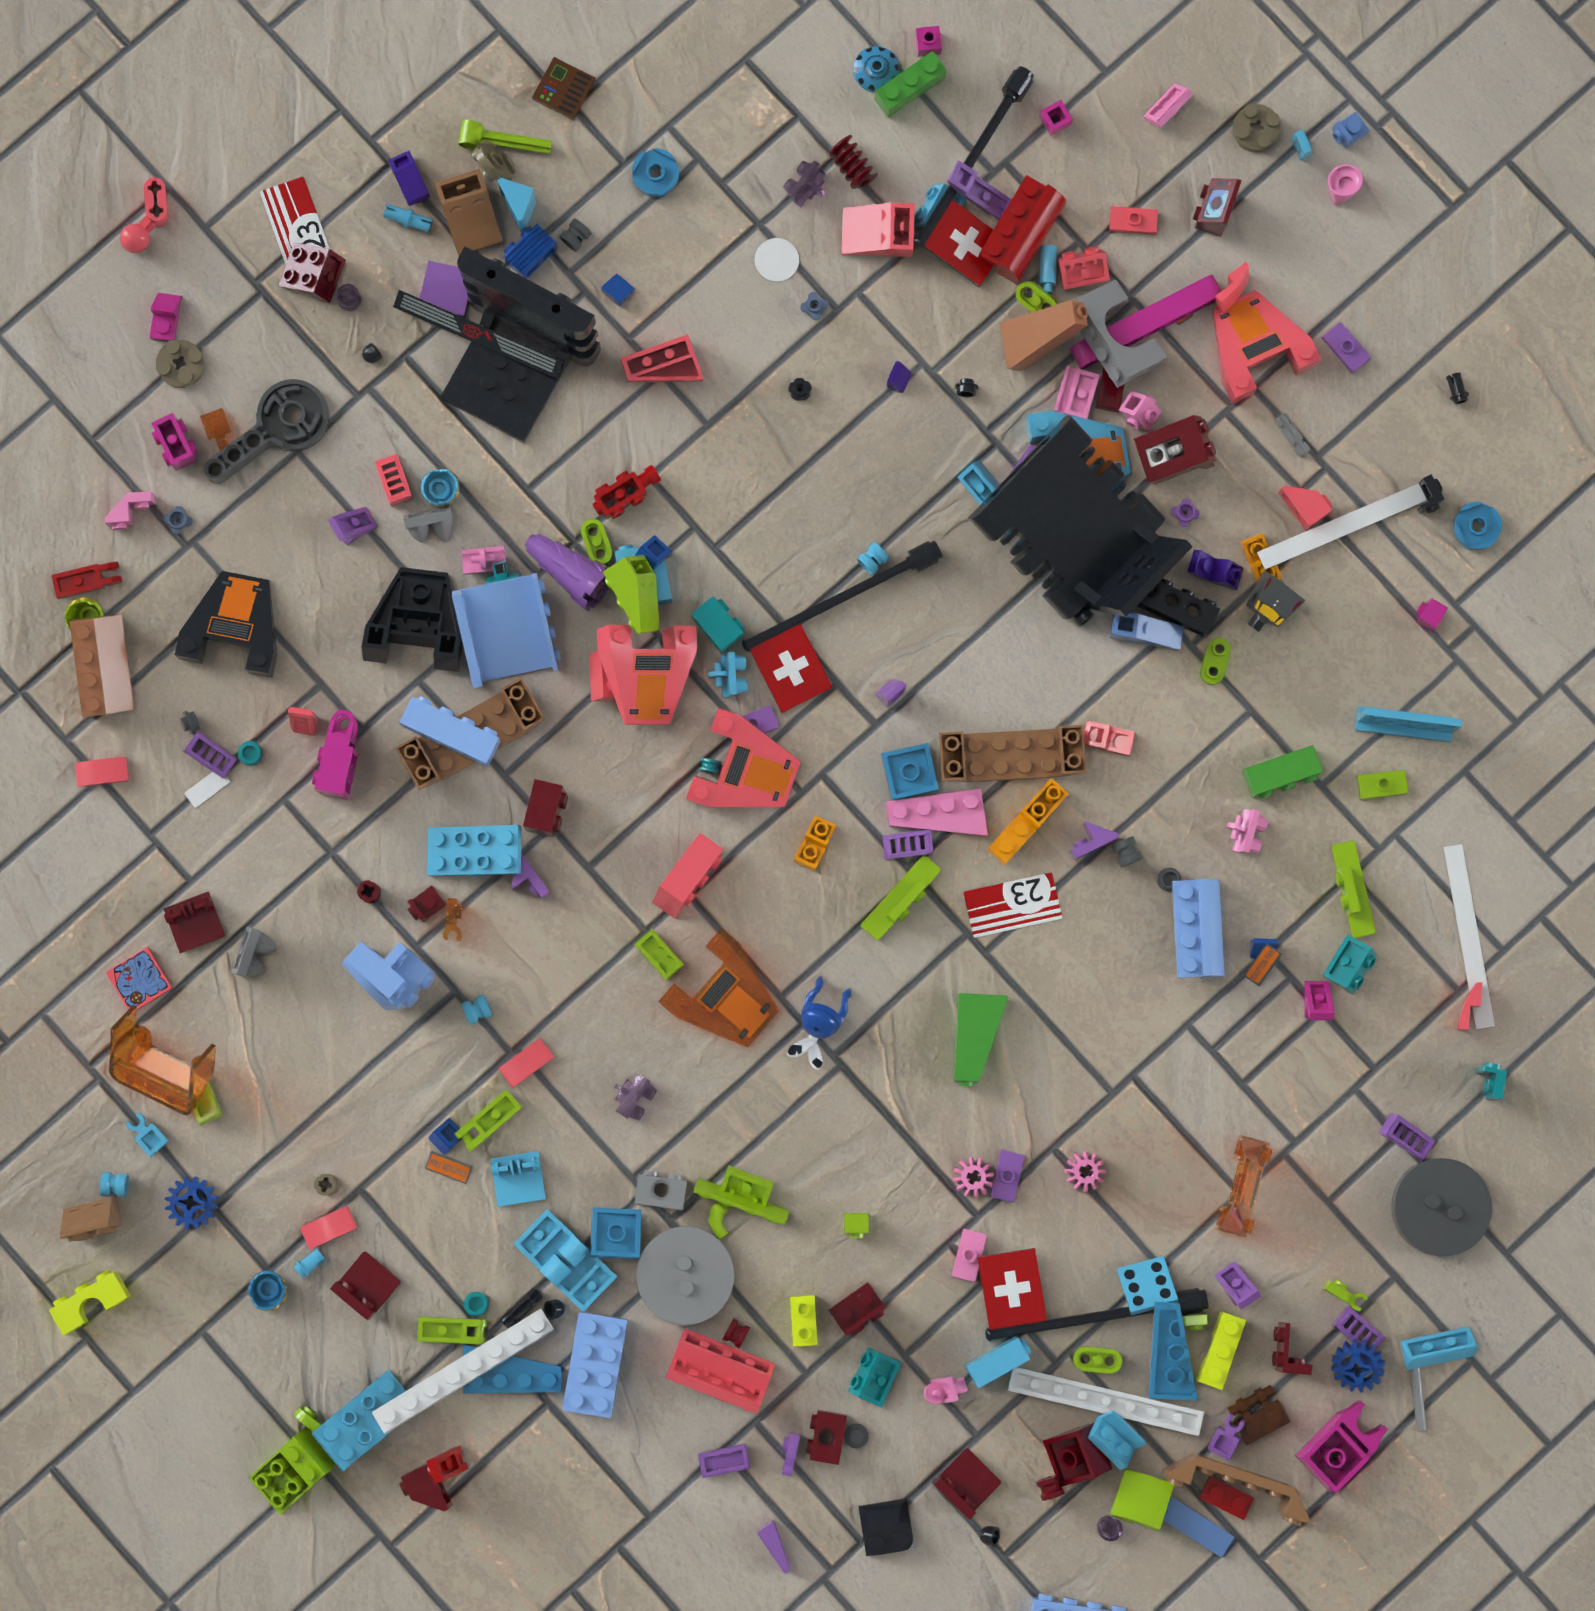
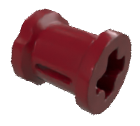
[357,880,381,904]

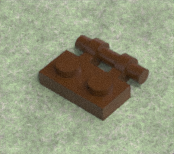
[1228,1385,1290,1445]

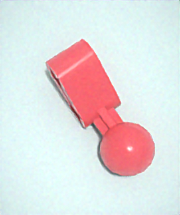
[120,177,169,253]

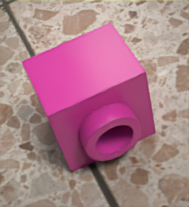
[915,26,942,57]
[1039,100,1073,136]
[1416,598,1448,631]

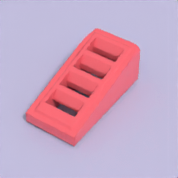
[375,454,413,506]
[288,707,318,735]

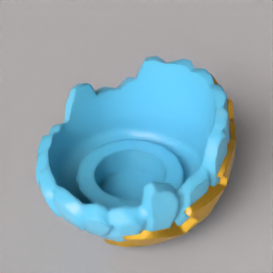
[421,469,460,507]

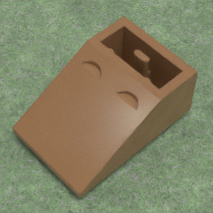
[435,169,503,256]
[60,1197,122,1242]

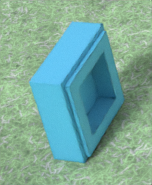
[1291,130,1312,160]

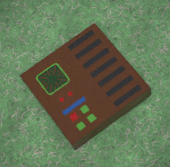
[532,57,596,120]

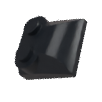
[858,1498,915,1556]

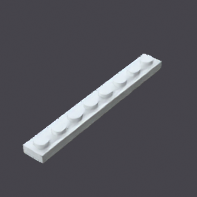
[372,1309,554,1434]
[1007,1367,1204,1436]

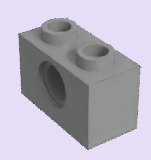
[635,1170,687,1210]

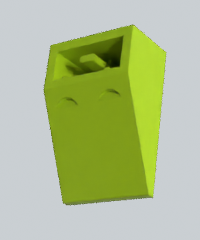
[603,555,660,634]
[248,1426,337,1515]

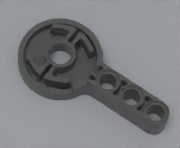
[204,379,330,484]

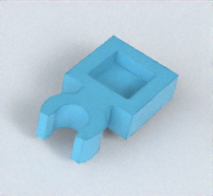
[126,1113,169,1157]

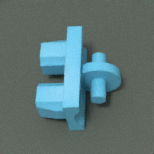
[708,652,747,698]

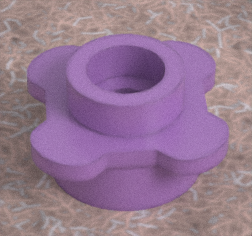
[1171,499,1200,527]

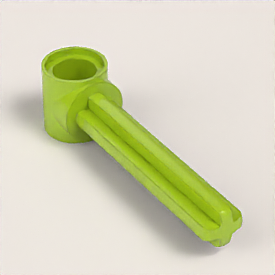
[458,120,552,154]

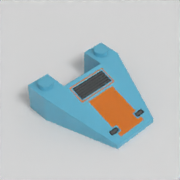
[1026,411,1131,479]

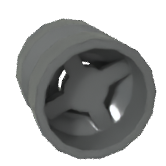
[559,218,592,252]
[1111,836,1143,868]

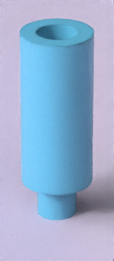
[1039,245,1057,294]

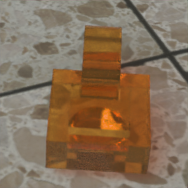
[200,408,232,450]
[443,898,463,941]

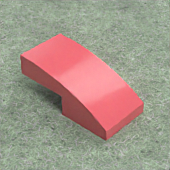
[1215,262,1250,314]
[1084,721,1136,757]
[75,757,129,787]
[1457,982,1483,1031]
[498,1038,554,1089]
[300,1206,358,1250]

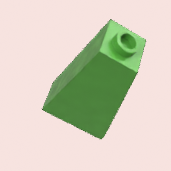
[954,993,1008,1087]

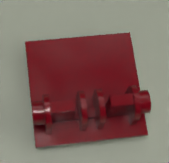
[163,891,225,954]

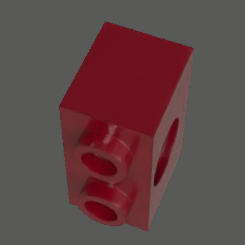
[806,1410,847,1465]

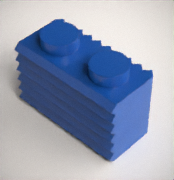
[503,224,558,279]

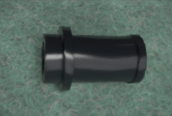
[1446,372,1469,404]

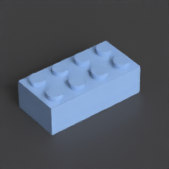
[562,1311,628,1418]

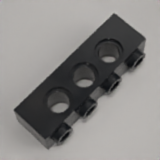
[1137,579,1220,638]

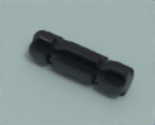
[501,1288,543,1329]

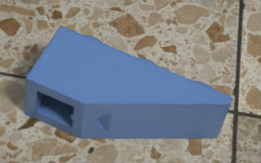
[1109,613,1184,650]

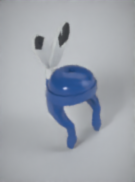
[787,976,851,1070]

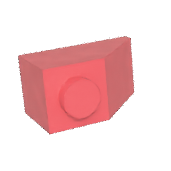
[1278,485,1332,531]

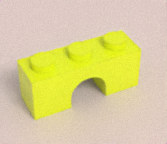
[49,1270,131,1335]
[1196,1311,1246,1390]

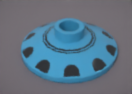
[853,46,900,92]

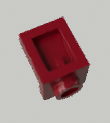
[407,885,446,922]

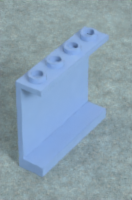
[452,573,561,688]

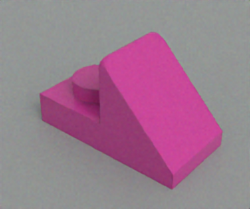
[149,293,182,342]
[1304,981,1334,1021]

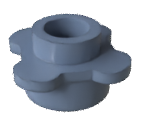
[800,292,829,320]
[164,506,192,534]

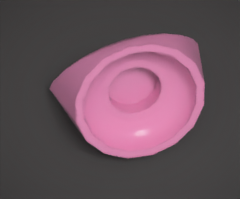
[1328,164,1363,205]

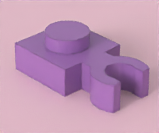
[1208,1413,1245,1461]
[782,1432,800,1476]

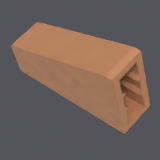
[1000,300,1088,371]

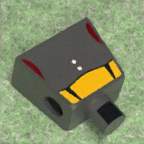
[1246,571,1305,632]

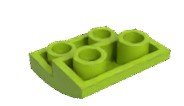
[1110,1469,1174,1532]

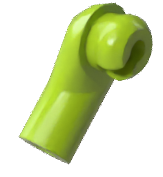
[708,1202,728,1239]

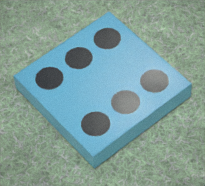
[1117,1256,1178,1315]

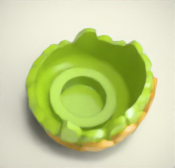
[64,598,105,629]

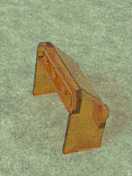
[109,1005,216,1115]

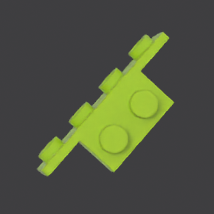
[1331,840,1376,938]
[861,855,941,941]
[693,1166,790,1225]

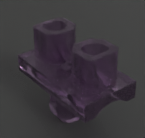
[783,160,826,207]
[613,1074,657,1120]

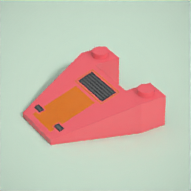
[1212,290,1321,404]
[597,624,697,725]
[686,707,801,807]

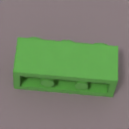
[874,51,946,118]
[1242,745,1323,800]

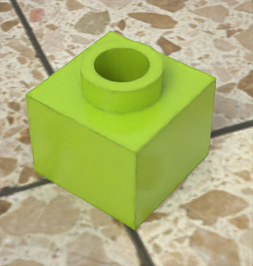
[844,1213,869,1238]

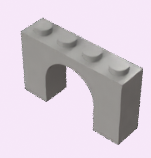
[1074,279,1168,388]

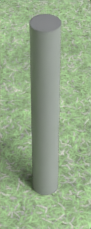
[1410,1368,1427,1431]

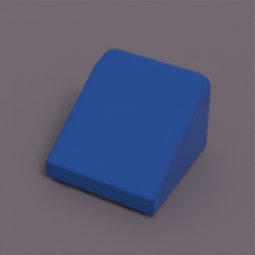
[601,274,635,307]
[635,535,672,570]
[1250,938,1278,959]
[428,1117,461,1155]

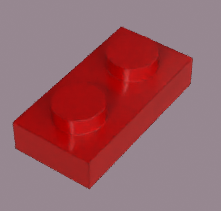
[1199,1476,1254,1520]

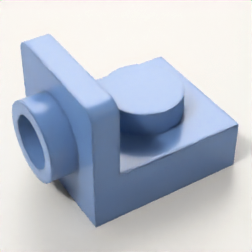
[1332,112,1369,148]

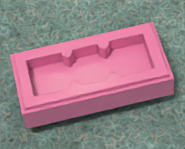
[1143,84,1193,128]
[951,1229,987,1282]

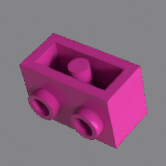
[151,413,198,471]

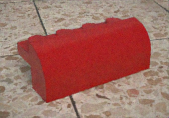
[978,175,1066,285]

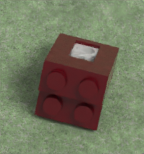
[1134,415,1216,485]

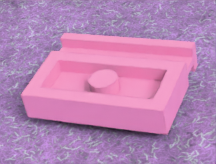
[1054,365,1100,419]

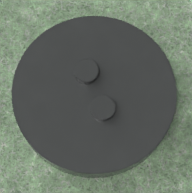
[1391,1158,1492,1256]

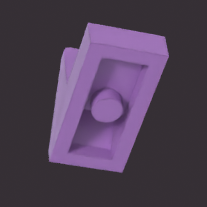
[328,507,378,545]
[1070,822,1119,861]
[511,853,550,899]
[1215,1261,1261,1310]

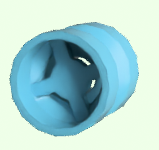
[857,542,890,575]
[461,994,493,1025]
[100,1172,129,1198]

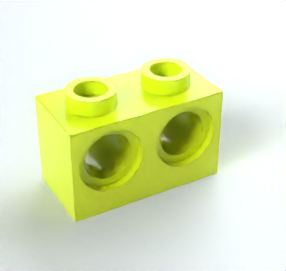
[790,1295,818,1347]

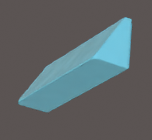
[957,460,1000,505]
[1400,1327,1478,1370]

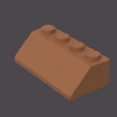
[69,614,135,717]

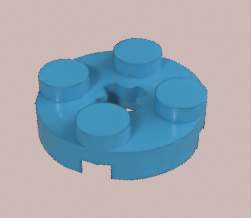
[632,148,679,197]
[1453,502,1502,550]

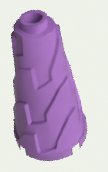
[525,534,610,611]

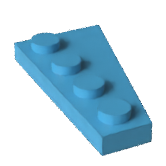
[1148,1302,1198,1401]
[463,1344,562,1394]

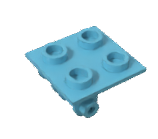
[491,1151,546,1207]

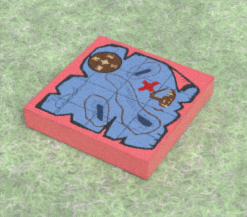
[106,947,173,1014]

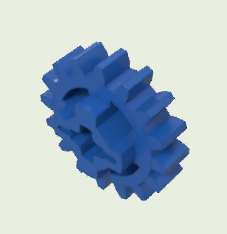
[165,1176,219,1229]
[1331,1339,1385,1393]

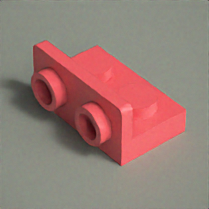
[1057,246,1110,290]

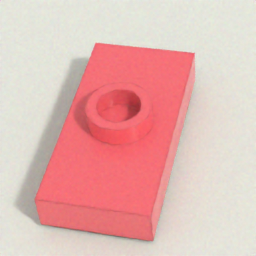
[1109,206,1158,235]

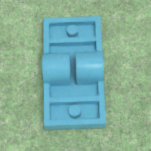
[427,825,522,877]
[514,1209,618,1312]
[311,1370,406,1472]

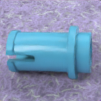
[294,1248,326,1278]

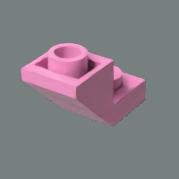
[105,491,156,530]

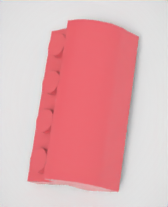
[665,1328,776,1414]

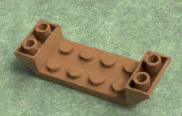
[395,677,545,790]
[939,725,1087,783]
[1161,1453,1310,1526]

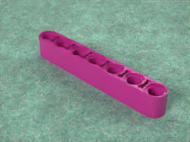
[1070,275,1221,370]

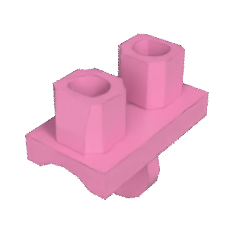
[461,546,506,575]
[1226,809,1268,853]
[924,1376,968,1404]

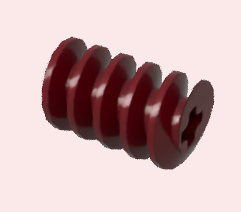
[829,135,878,189]

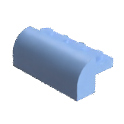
[1172,879,1225,978]

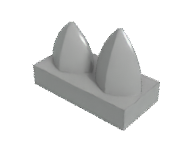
[404,505,453,543]
[231,927,277,977]

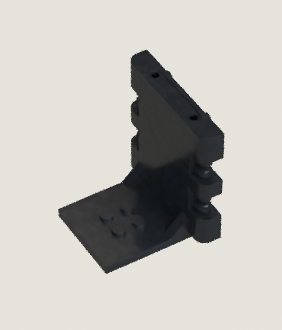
[440,246,601,443]
[968,415,1193,619]

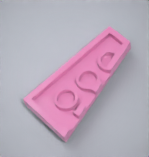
[886,788,988,837]

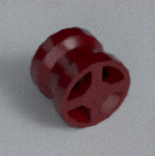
[722,1318,751,1349]
[1036,1474,1065,1501]

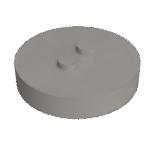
[636,1226,734,1325]

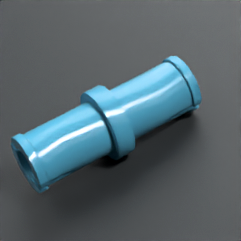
[383,203,433,233]

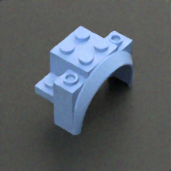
[342,942,436,1010]

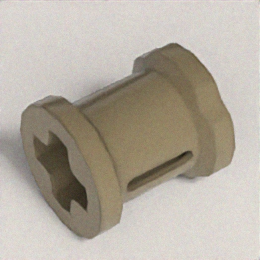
[314,1174,339,1196]

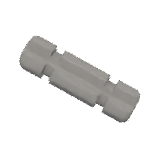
[1275,413,1310,457]

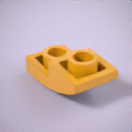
[1240,533,1282,582]
[793,815,837,872]

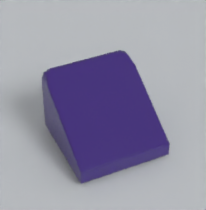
[887,361,911,393]

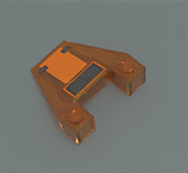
[658,928,779,1048]
[1215,1135,1272,1238]

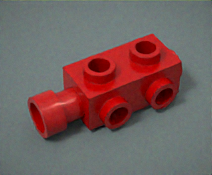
[592,464,662,519]

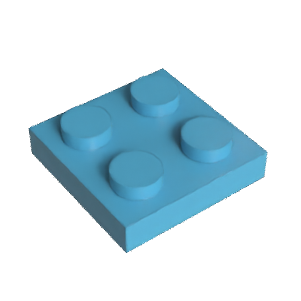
[881,743,939,801]
[590,1207,641,1260]

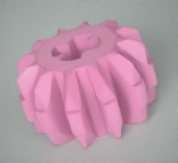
[1064,1151,1106,1192]
[952,1157,994,1198]

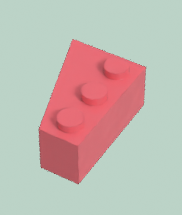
[620,334,704,383]
[652,833,723,919]

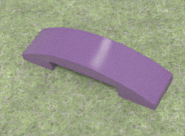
[947,161,1012,220]

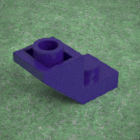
[388,150,430,206]
[1187,549,1243,590]

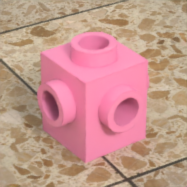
[1119,391,1162,431]

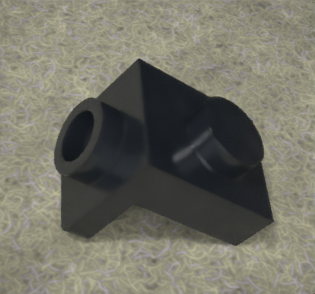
[1417,474,1444,514]

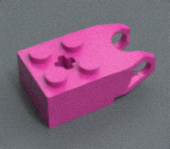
[312,709,359,800]
[1294,1400,1388,1493]

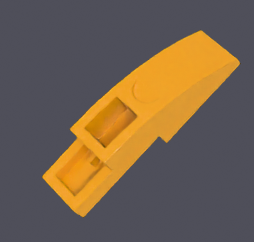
[987,778,1069,866]

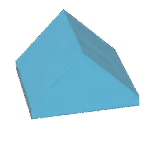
[497,178,536,233]

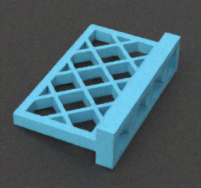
[1355,706,1462,743]

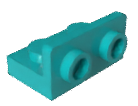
[1323,935,1377,994]
[1475,1062,1507,1101]
[848,1347,902,1408]

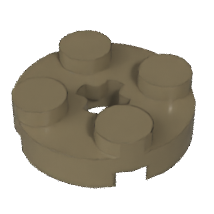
[1232,104,1280,152]
[471,141,515,182]
[156,340,205,388]

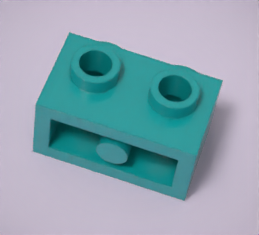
[691,596,744,654]

